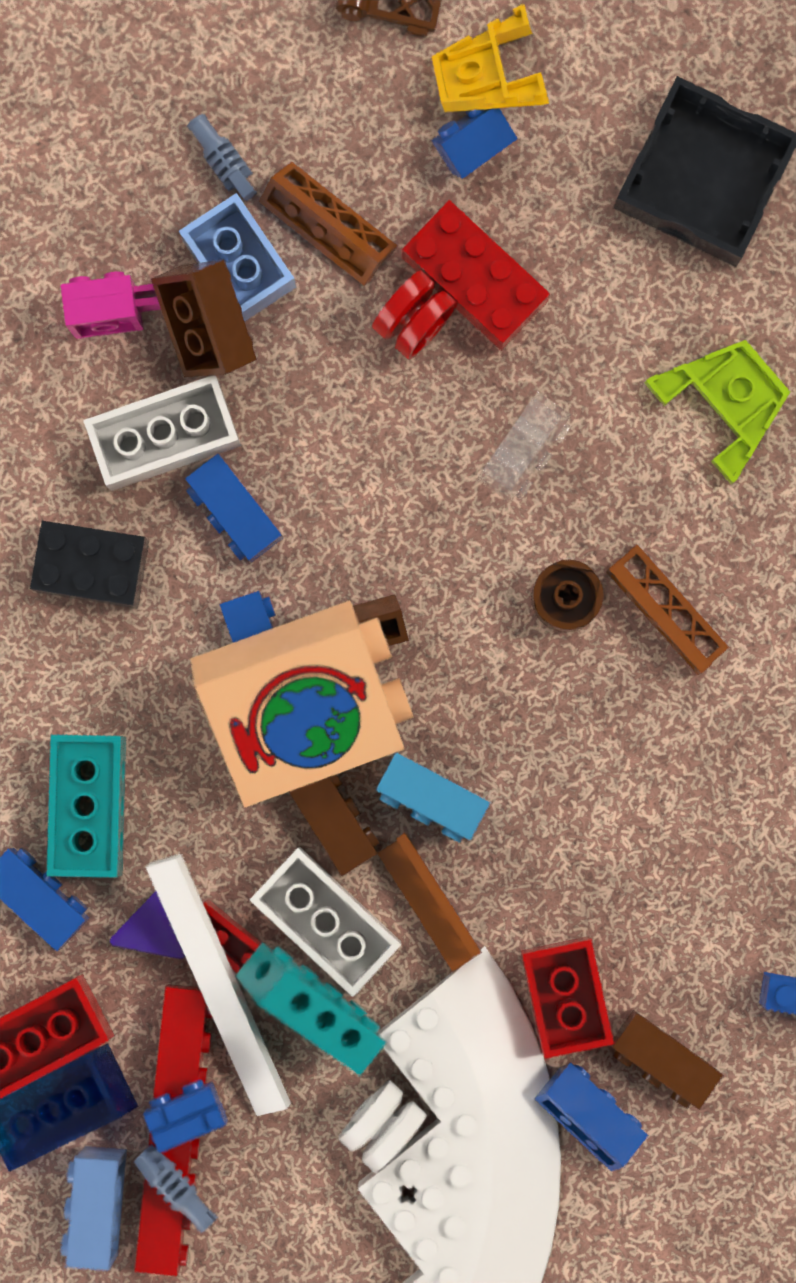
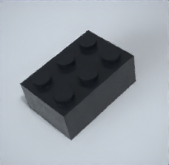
[30,520,149,609]

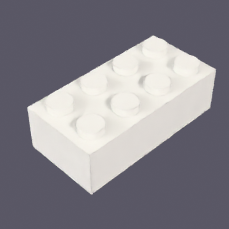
[83,375,241,491]
[250,847,401,997]

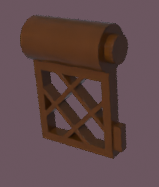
[336,0,442,37]

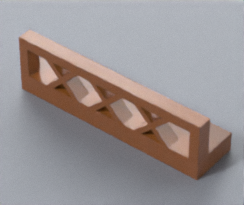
[258,162,398,286]
[606,544,729,675]
[378,833,482,972]

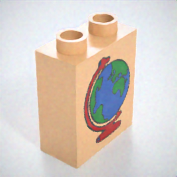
[191,600,414,808]

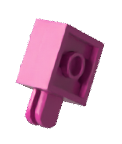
[60,271,161,339]

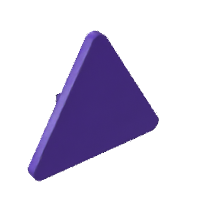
[110,891,185,959]

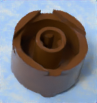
[531,560,604,632]

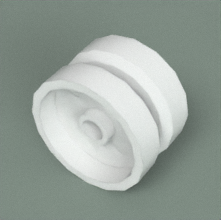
[338,1080,426,1173]

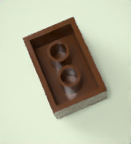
[151,259,257,378]

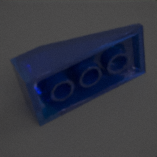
[0,1043,139,1172]

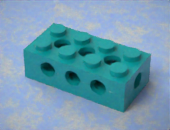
[47,735,126,877]
[236,942,387,1076]

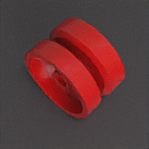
[372,270,458,360]

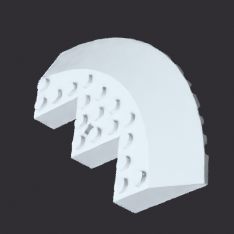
[358,946,561,1283]

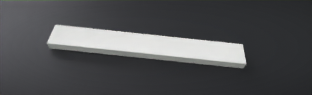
[146,854,291,1116]

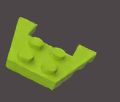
[645,340,790,485]

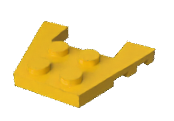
[432,4,549,112]

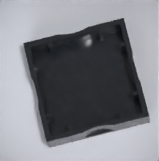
[613,76,796,267]

